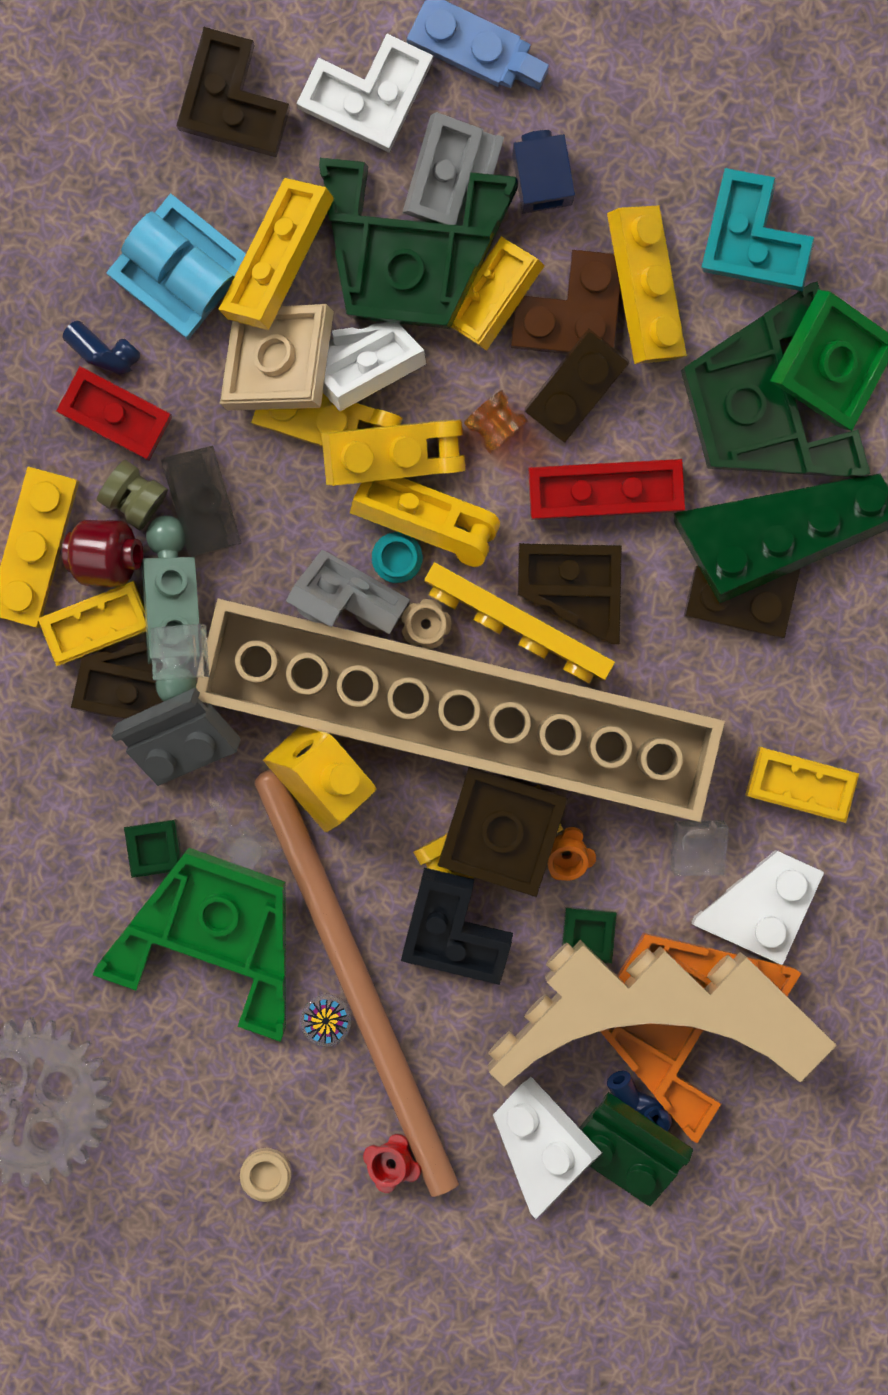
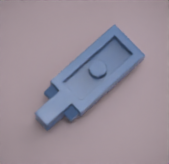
[407,0,549,90]

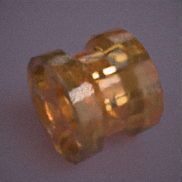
[464,390,528,454]

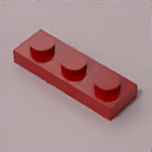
[528,459,685,520]

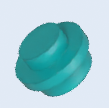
[372,532,423,583]

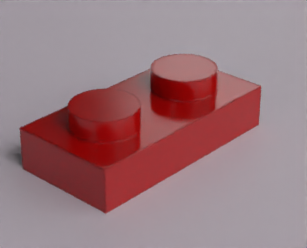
[56,366,173,461]

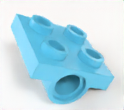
[106,193,246,340]

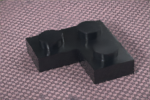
[401,867,513,985]

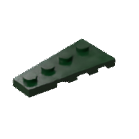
[674,473,888,604]

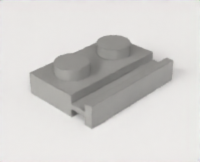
[402,112,504,226]

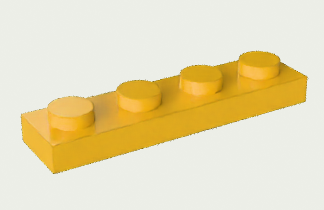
[424,562,615,684]

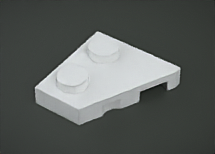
[691,850,824,965]
[493,1077,602,1219]

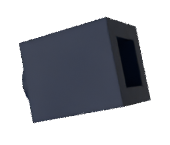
[512,130,575,214]

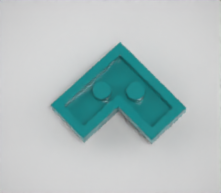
[701,168,815,291]

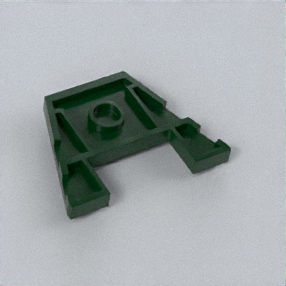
[319,158,518,329]
[681,281,871,478]

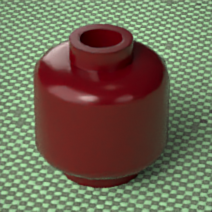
[62,520,143,587]

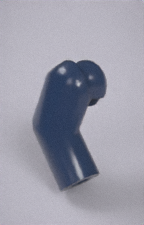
[62,320,140,375]
[607,1071,672,1131]

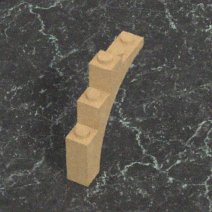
[488,940,837,1087]

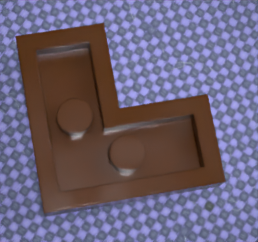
[511,250,620,354]

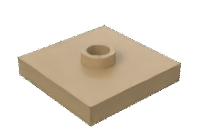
[220,304,334,411]

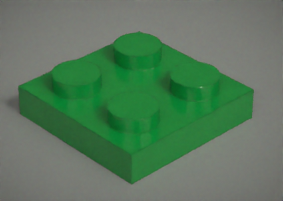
[770,289,888,431]

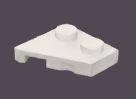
[323,322,426,411]

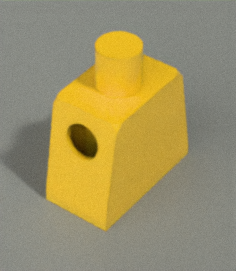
[263,726,377,832]

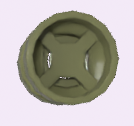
[96,459,168,531]

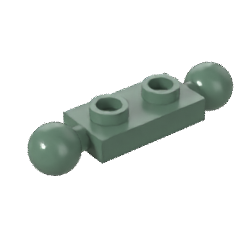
[142,515,202,701]

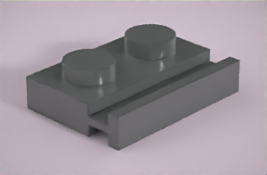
[111,688,241,786]

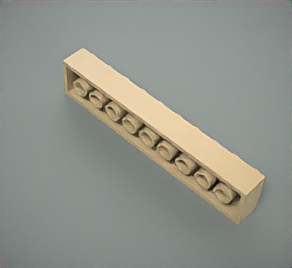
[196,598,725,822]

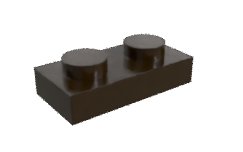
[525,328,629,443]

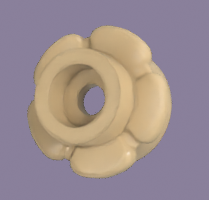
[402,599,452,649]

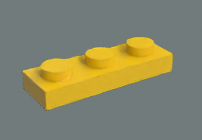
[219,178,334,330]
[607,205,687,364]
[0,466,80,628]

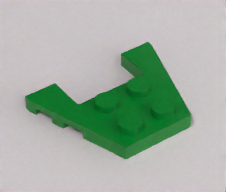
[93,847,286,1042]

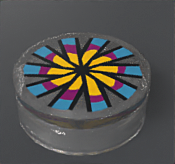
[300,993,352,1047]

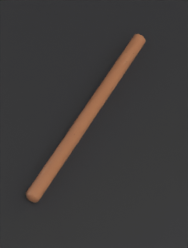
[255,769,459,1197]

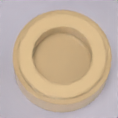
[240,1148,292,1202]

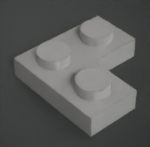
[286,549,410,634]

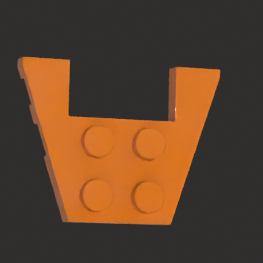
[600,932,801,1143]

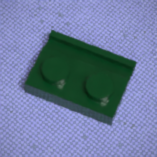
[579,1092,693,1207]

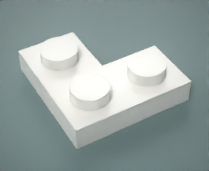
[296,34,433,153]

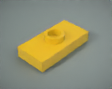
[451,236,545,351]
[38,581,146,667]
[745,747,859,823]

